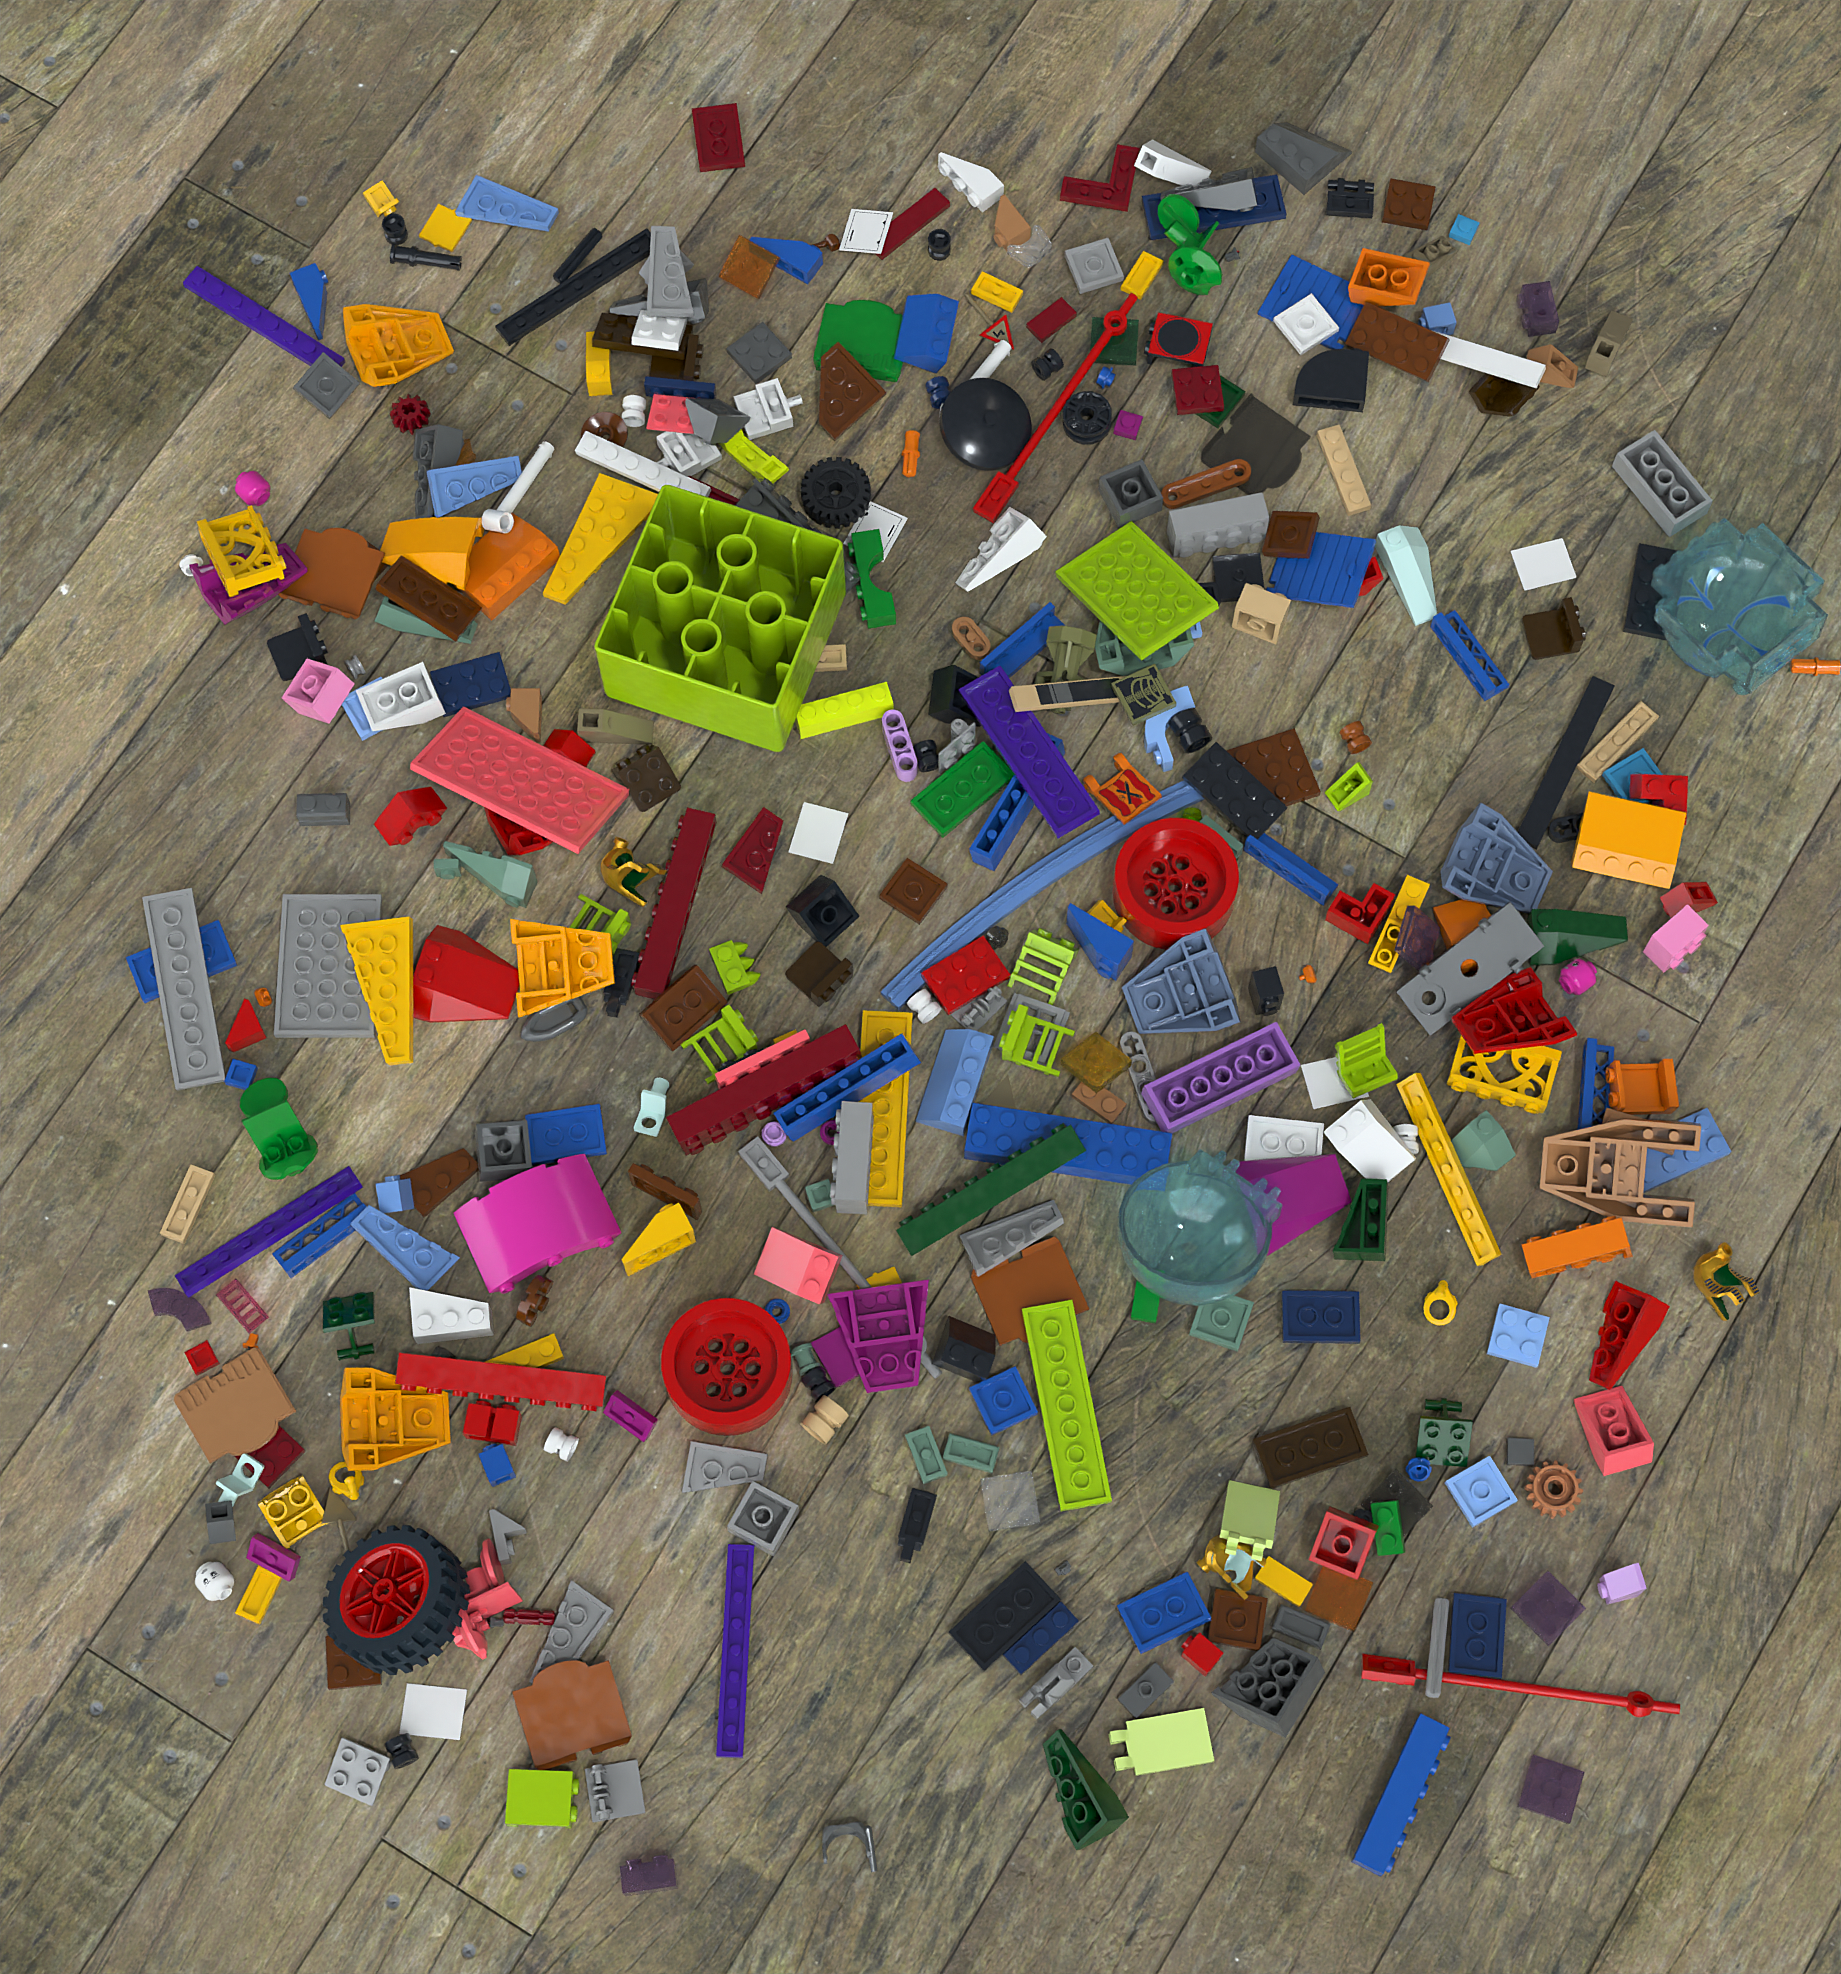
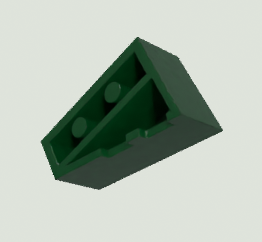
[1333,1179,1389,1261]

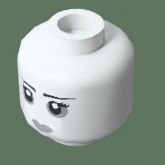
[195,1562,234,1601]

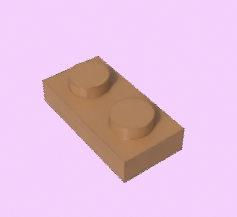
[1071,1075,1127,1124]

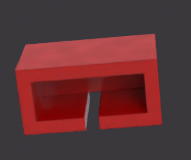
[463,1401,522,1446]

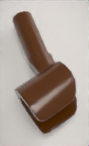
[812,234,841,252]

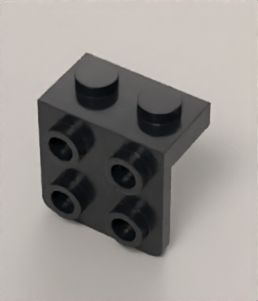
[267,613,328,681]

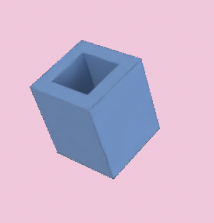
[376,1175,414,1213]

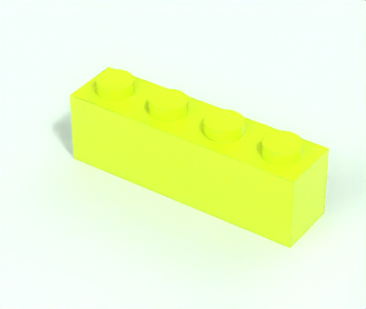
[795,682,894,739]

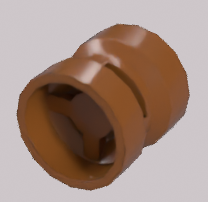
[1339,721,1372,754]

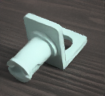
[634,1078,669,1137]
[216,1453,264,1507]

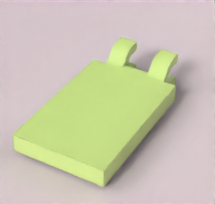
[1220,1480,1280,1561]
[1108,1708,1214,1776]

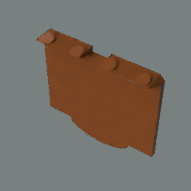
[278,528,385,619]
[971,1236,1089,1346]
[512,1660,632,1771]

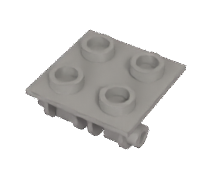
[938,719,976,774]
[937,986,1007,1031]
[325,1737,392,1806]
[585,1760,646,1823]

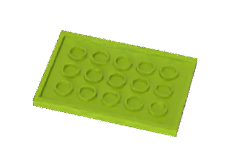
[1055,521,1219,661]

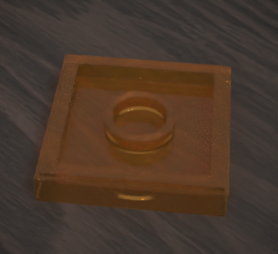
[719,235,780,299]
[1305,1566,1373,1632]

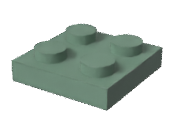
[1189,1286,1254,1352]

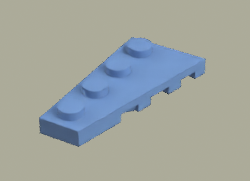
[455,175,559,232]
[427,456,522,518]
[350,1205,460,1291]

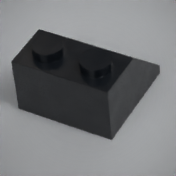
[928,665,981,727]
[786,875,860,947]
[932,1316,996,1383]

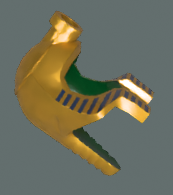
[601,837,667,907]
[1693,1242,1759,1321]

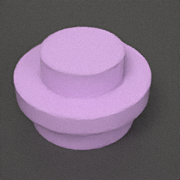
[762,1122,787,1147]

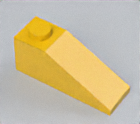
[586,331,613,396]

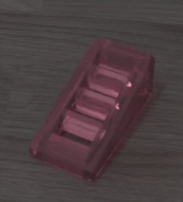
[216,1279,269,1334]

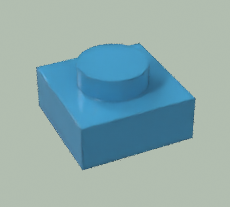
[1449,214,1480,245]

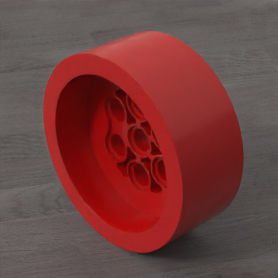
[1113,818,1239,950]
[661,1298,793,1436]

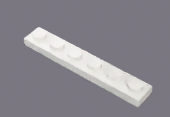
[575,431,711,497]

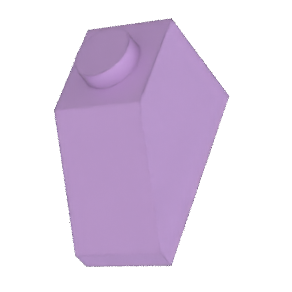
[1597,1563,1646,1604]

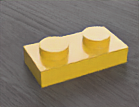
[971,271,1023,313]

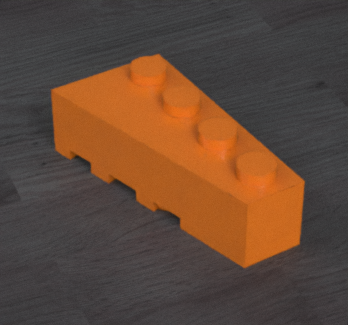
[1521,1216,1633,1278]

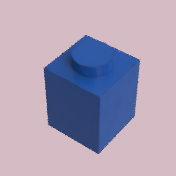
[478,1443,516,1487]

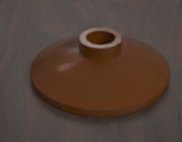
[581,412,628,447]

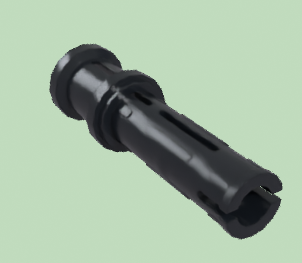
[390,243,462,271]

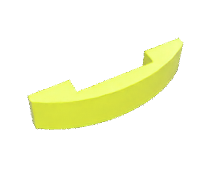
[718,429,789,483]

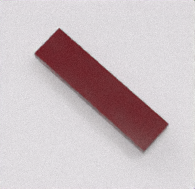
[875,188,950,260]

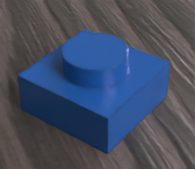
[224,1059,258,1090]

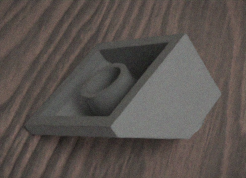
[685,398,750,445]

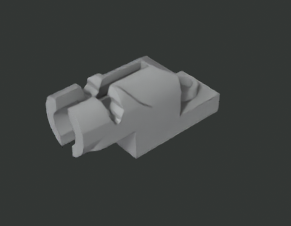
[1019,1647,1093,1719]

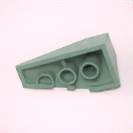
[375,595,478,644]
[443,841,538,908]

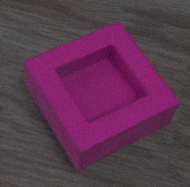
[1113,410,1143,441]

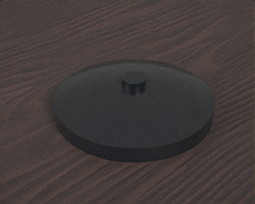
[939,378,1032,471]

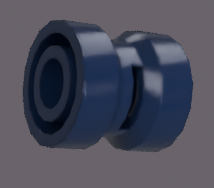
[925,376,951,409]

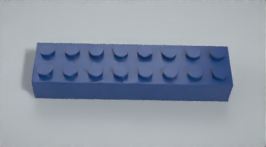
[964,1103,1172,1190]

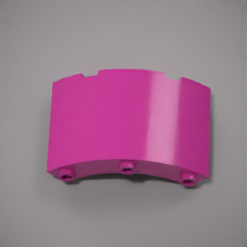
[454,1154,621,1294]

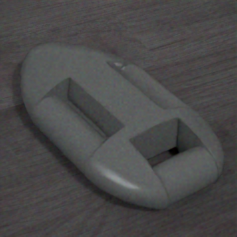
[520,996,588,1042]

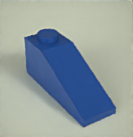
[749,237,823,285]
[290,263,329,340]

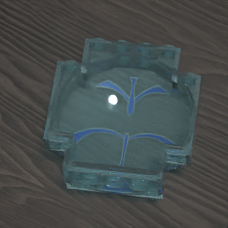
[1651,518,1828,695]

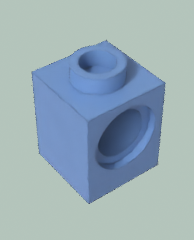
[1418,303,1456,335]

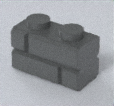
[296,793,350,826]

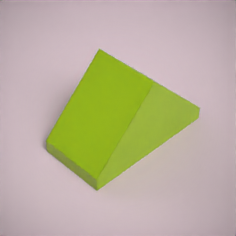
[1325,762,1373,811]

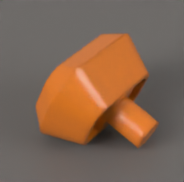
[1299,964,1317,983]
[254,987,273,1007]

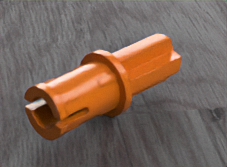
[901,430,920,478]
[1790,657,1841,676]

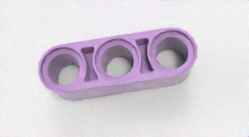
[882,709,917,782]

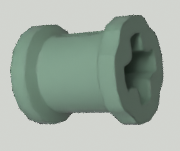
[790,1343,821,1376]

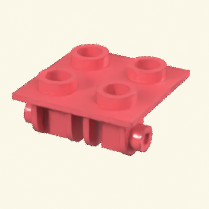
[646,394,694,434]

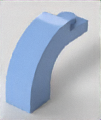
[1144,686,1195,772]

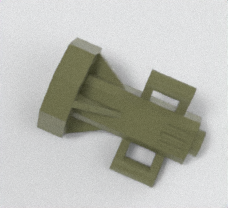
[1034,626,1097,714]

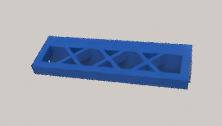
[980,602,1065,678]
[1430,610,1509,701]
[1243,833,1338,906]
[1577,1038,1614,1130]
[272,1193,366,1278]

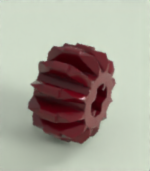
[390,393,431,435]

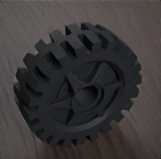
[801,457,871,529]

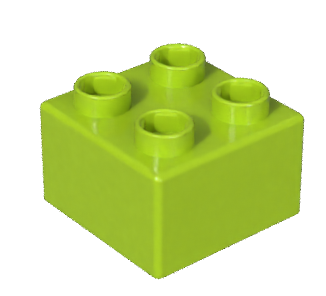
[594,485,846,752]

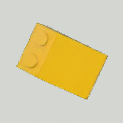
[622,1203,696,1276]

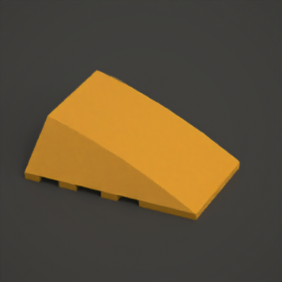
[380,517,485,590]
[510,919,615,1018]

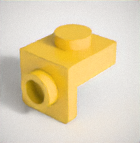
[362,180,399,217]
[1087,900,1127,933]

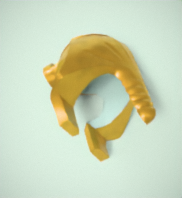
[1196,1535,1266,1600]

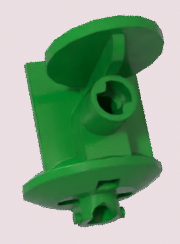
[1157,194,1223,295]
[240,1078,318,1180]

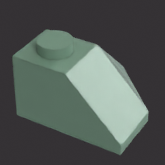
[1451,1110,1516,1171]

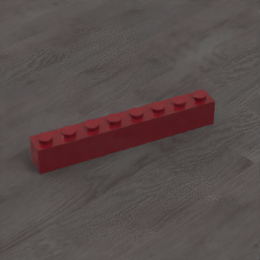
[632,807,717,999]

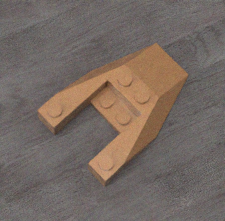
[1540,1119,1701,1227]

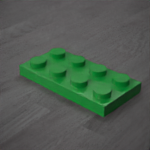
[910,741,1014,838]

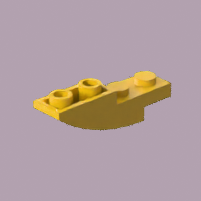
[1368,875,1430,973]

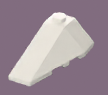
[955,507,1047,592]

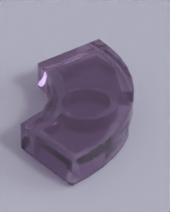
[148,1288,212,1332]

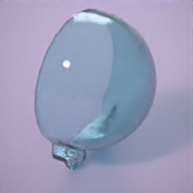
[1117,1149,1283,1306]

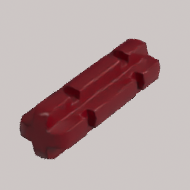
[503,1609,555,1626]

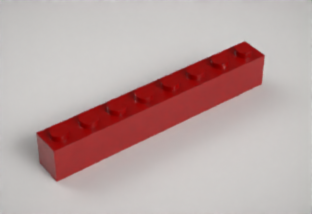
[395,1353,606,1411]

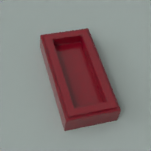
[1026,297,1077,343]

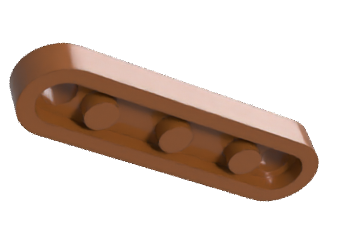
[1161,459,1251,509]

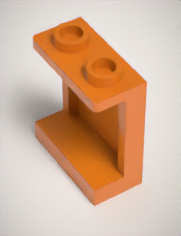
[1605,1059,1679,1115]

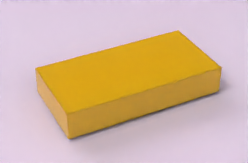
[1121,251,1164,300]
[1255,1556,1313,1607]
[235,1565,283,1625]

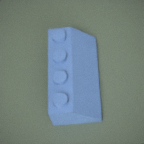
[916,1029,994,1136]

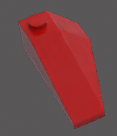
[1589,1281,1670,1390]

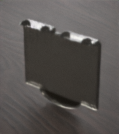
[1201,393,1311,495]

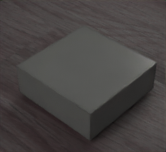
[1507,1438,1534,1466]

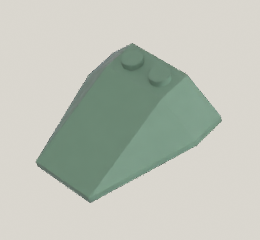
[1095,620,1194,676]

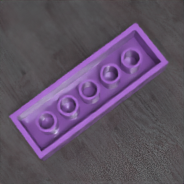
[1141,1022,1300,1133]

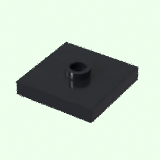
[1212,552,1265,602]

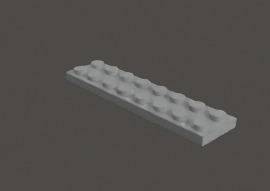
[142,888,226,1091]

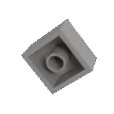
[727,1481,799,1557]

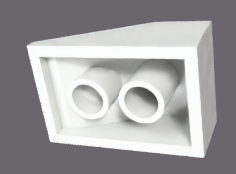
[356,662,446,731]
[1324,1099,1416,1182]

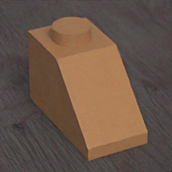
[994,194,1031,253]
[1527,344,1578,388]
[506,688,543,743]

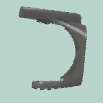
[822,1822,877,1872]

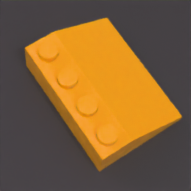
[1571,791,1686,889]

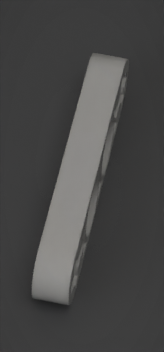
[1120,1032,1157,1125]

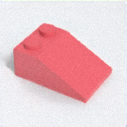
[754,1227,843,1304]
[1574,1386,1654,1476]

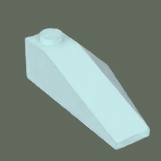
[1375,525,1437,626]

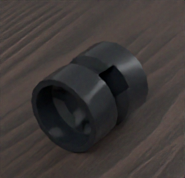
[1169,708,1212,754]

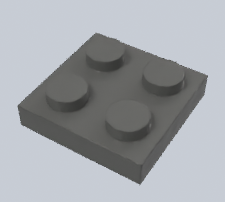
[726,322,792,384]
[293,352,360,419]

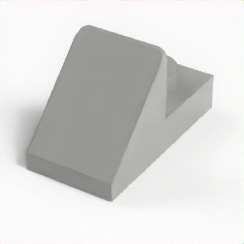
[489,1509,527,1565]

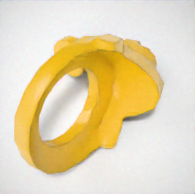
[1423,1280,1458,1326]
[329,1461,364,1500]

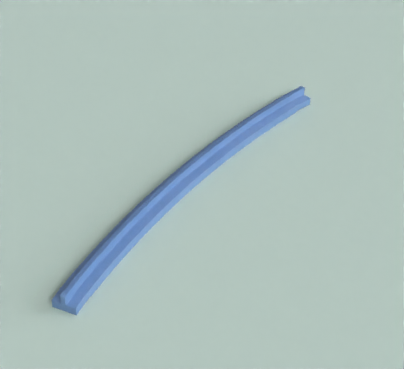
[881,780,1204,1010]

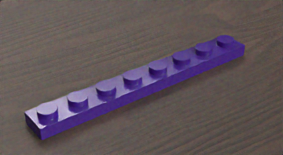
[183,266,345,367]
[175,1166,363,1298]
[716,1544,755,1758]

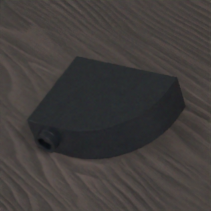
[1293,348,1369,413]

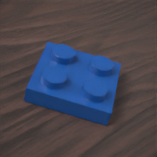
[969,1366,1038,1436]

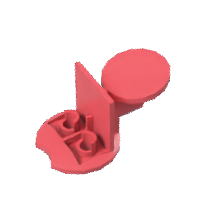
[452,1538,523,1659]

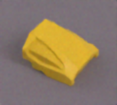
[258,1475,328,1549]

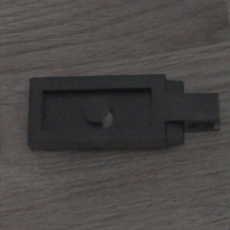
[603,948,640,1018]
[898,1488,937,1563]

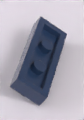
[644,376,717,399]
[1003,1602,1079,1675]

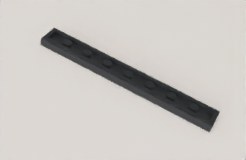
[495,228,651,346]
[1518,676,1615,850]

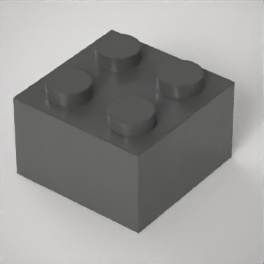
[1098,459,1163,529]
[475,1120,532,1182]

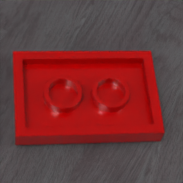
[921,935,1011,1015]

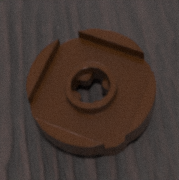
[516,1275,554,1327]

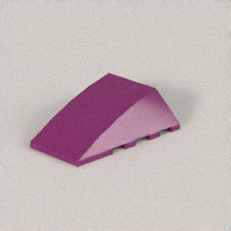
[189,543,308,625]
[1231,1154,1352,1258]
[827,1279,929,1393]

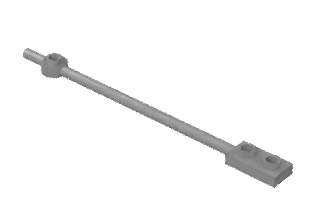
[738,1136,942,1379]

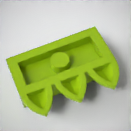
[709,940,761,995]

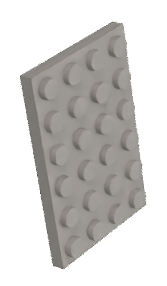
[274,894,382,1038]

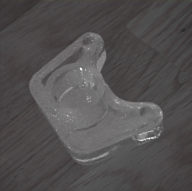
[1007,225,1052,267]

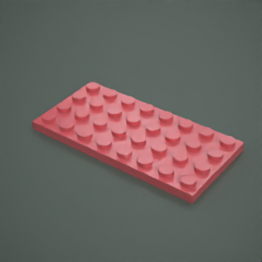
[410,706,630,854]

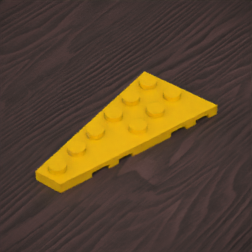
[543,473,658,605]
[340,916,413,1065]

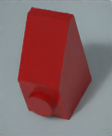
[1660,882,1718,918]

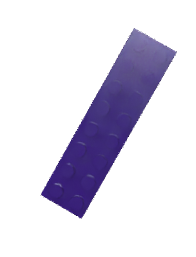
[959,666,1100,839]

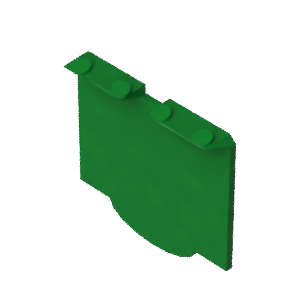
[813,300,903,382]

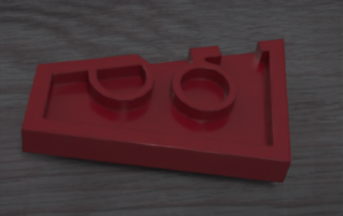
[721,807,784,894]

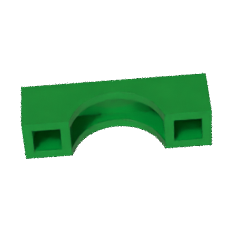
[847,529,896,629]

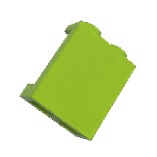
[505,1769,579,1829]

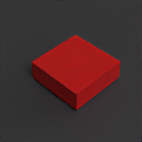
[184,1340,220,1376]

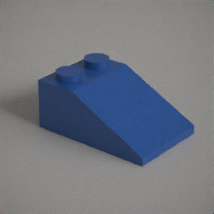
[1066,903,1134,981]

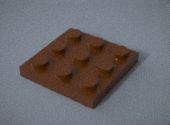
[1227,728,1321,806]

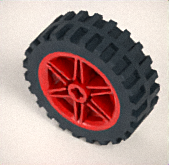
[322,1525,470,1675]

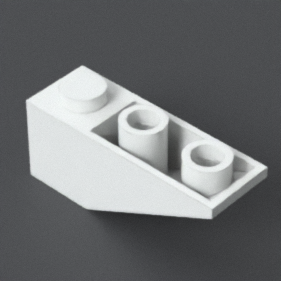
[1134,140,1212,187]
[938,152,1004,213]

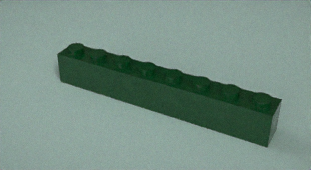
[896,1123,1087,1256]

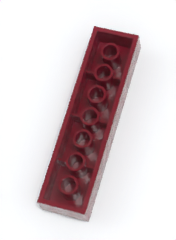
[666,1024,862,1156]

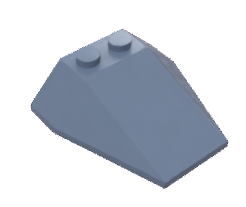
[1441,803,1553,914]
[1122,929,1241,1034]

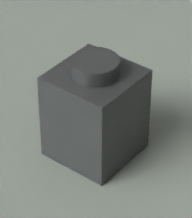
[205,1500,236,1544]

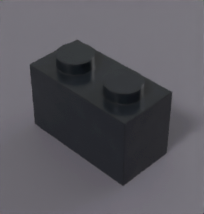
[1248,966,1284,1016]

